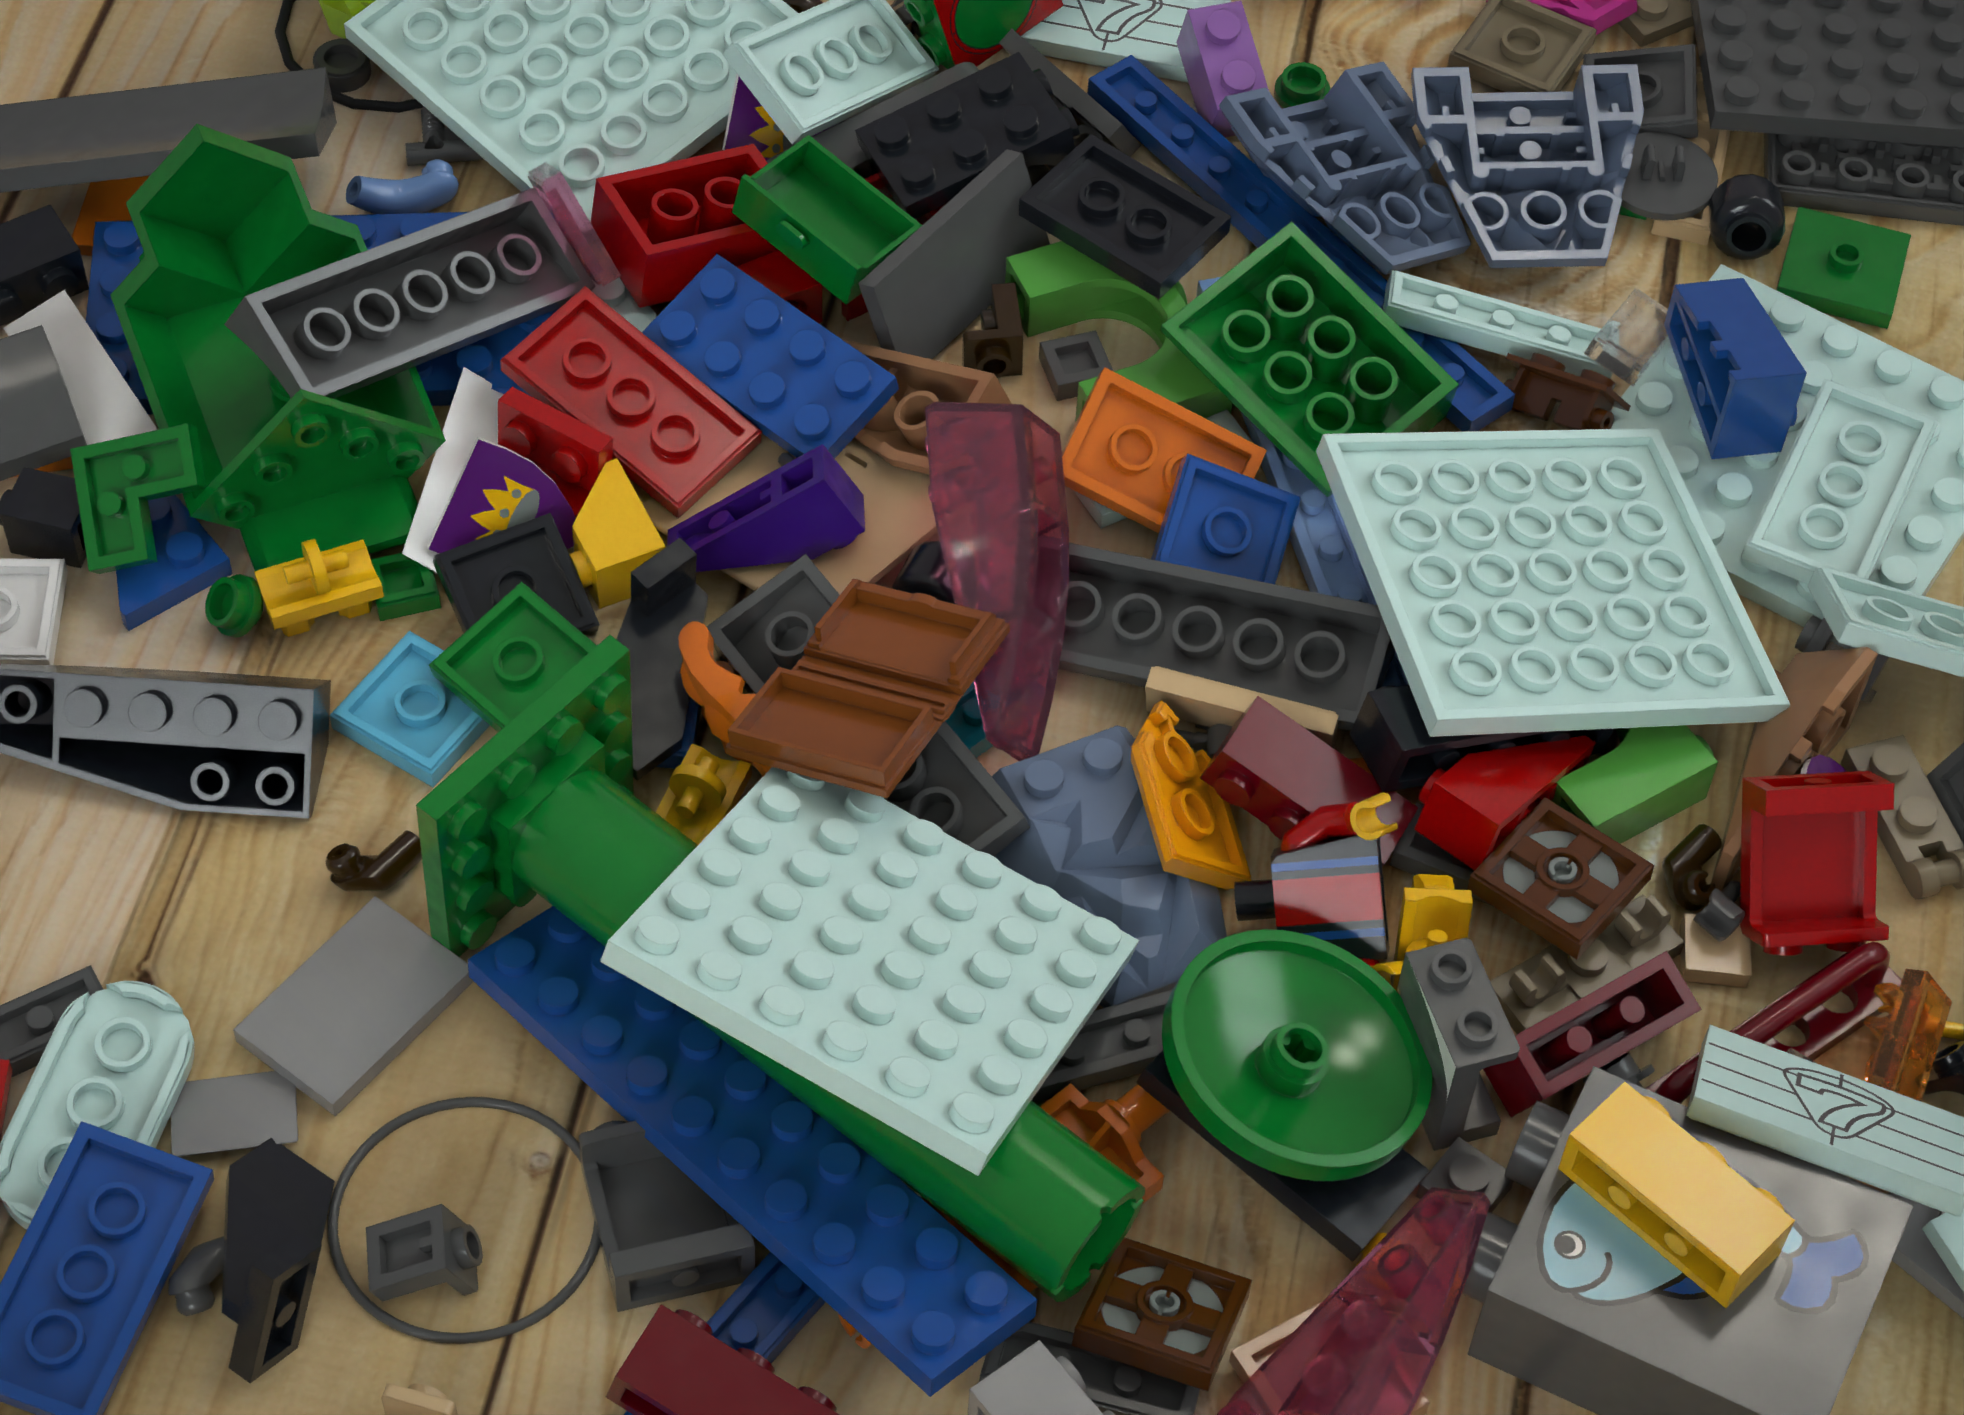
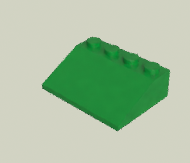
[1160,221,1459,497]

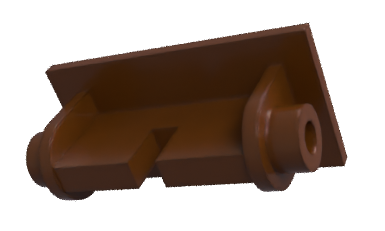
[1504,353,1631,430]

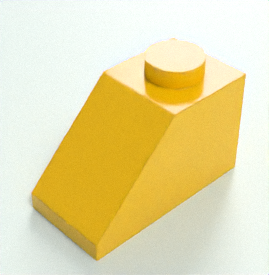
[569,458,666,609]

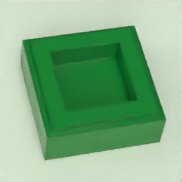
[371,553,441,621]

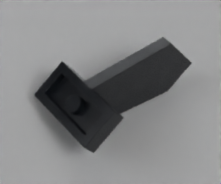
[617,538,708,781]
[222,1138,335,1383]

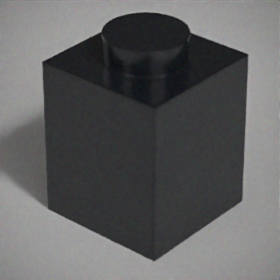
[0,467,87,568]

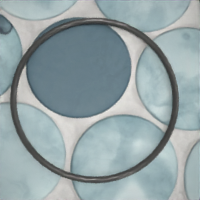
[328,1097,600,1344]

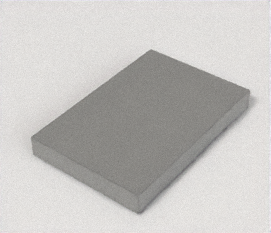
[233,896,474,1116]

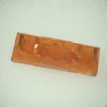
[1864,969,1952,1102]

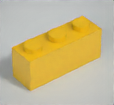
[1558,1082,1795,1308]

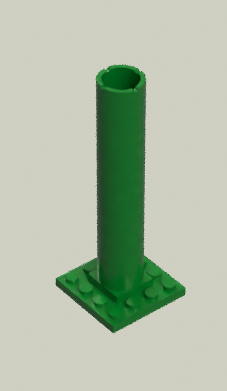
[416,635,1145,1302]

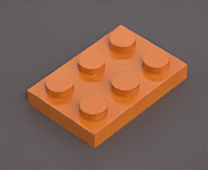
[1050,367,1267,533]

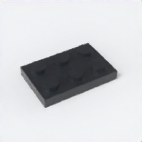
[1019,134,1231,299]

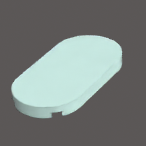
[0,981,195,1230]

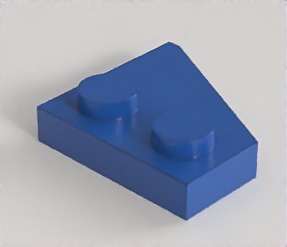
[116,495,233,631]

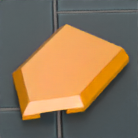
[1131,700,1251,890]

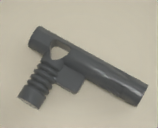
[405,106,483,166]

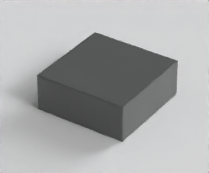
[1039,330,1113,401]

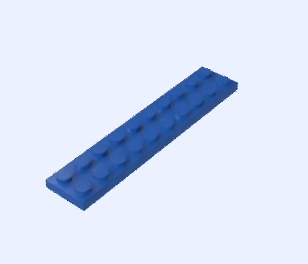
[468,906,1037,1397]

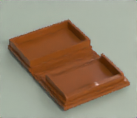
[725,578,1010,798]

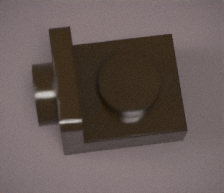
[962,283,1023,378]

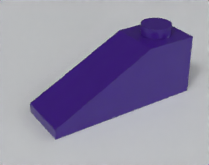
[667,444,865,572]

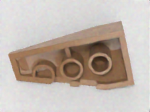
[842,339,1019,478]

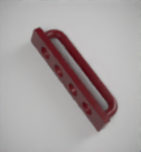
[1645,942,1907,1104]

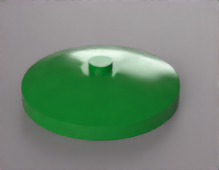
[1162,929,1432,1181]

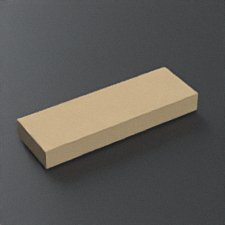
[1145,666,1339,748]

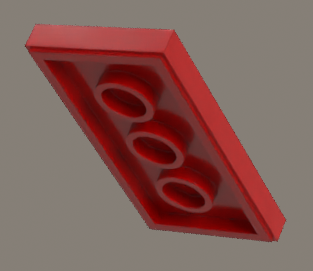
[500,286,762,518]

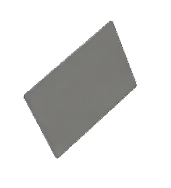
[171,1071,298,1157]

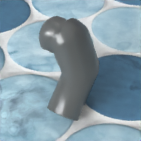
[168,1236,224,1316]

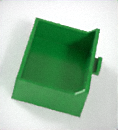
[732,135,922,305]

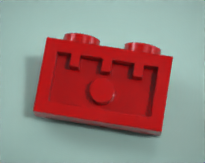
[498,387,613,518]

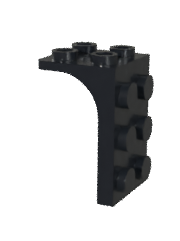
[855,52,1080,219]

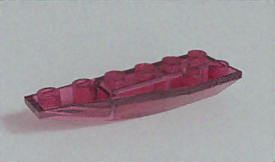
[925,402,1069,761]
[1217,1187,1491,1415]

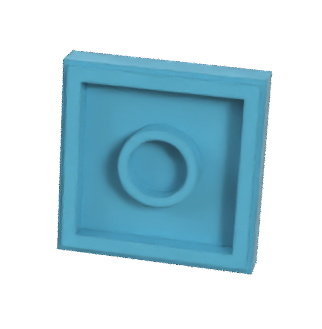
[329,631,490,788]

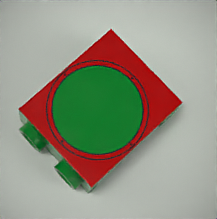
[904,0,1063,69]

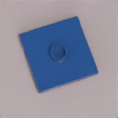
[1151,454,1301,584]

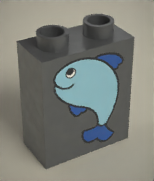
[1451,1066,1913,1415]

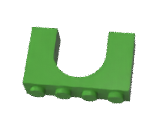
[1005,241,1232,422]
[1552,725,1718,844]

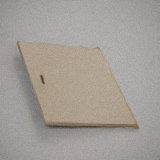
[643,434,968,594]

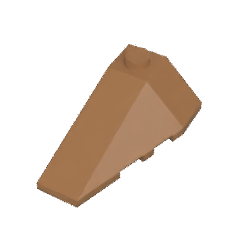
[1711,647,1878,892]

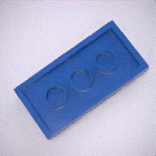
[642,254,899,458]
[0,1121,214,1415]

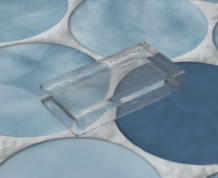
[1584,288,1669,386]

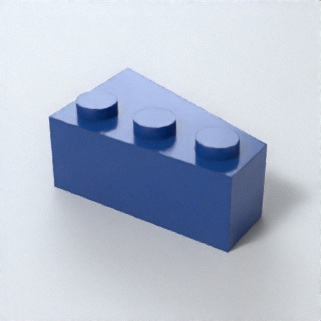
[1664,278,1807,459]

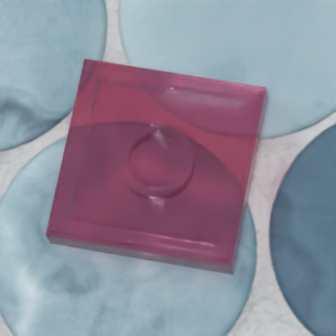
[527,162,621,286]

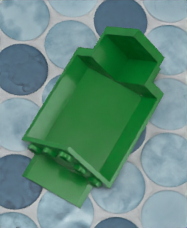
[110,124,446,571]

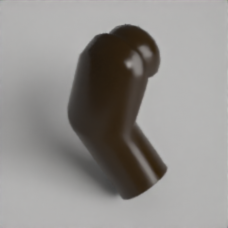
[1662,824,1722,911]

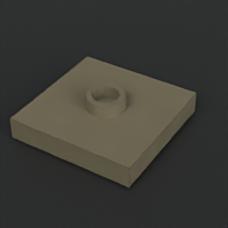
[1447,0,1597,92]

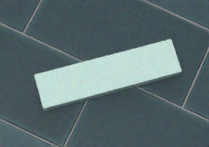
[1383,270,1616,379]

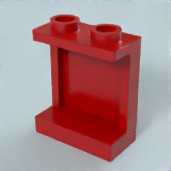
[1740,771,1895,956]

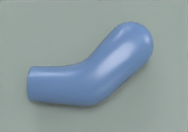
[346,159,459,214]

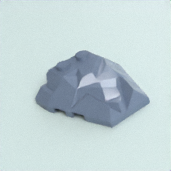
[1219,61,1471,275]
[1411,64,1644,268]
[992,725,1227,1008]

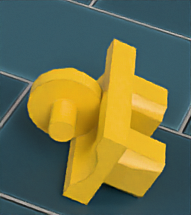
[254,539,384,637]
[656,744,752,845]
[1391,874,1473,990]

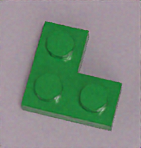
[70,423,207,574]

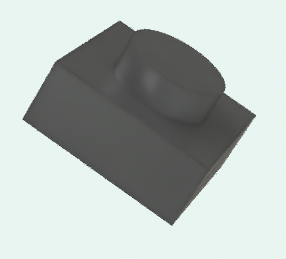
[1416,1137,1514,1235]

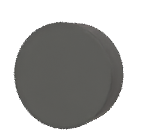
[313,39,371,93]

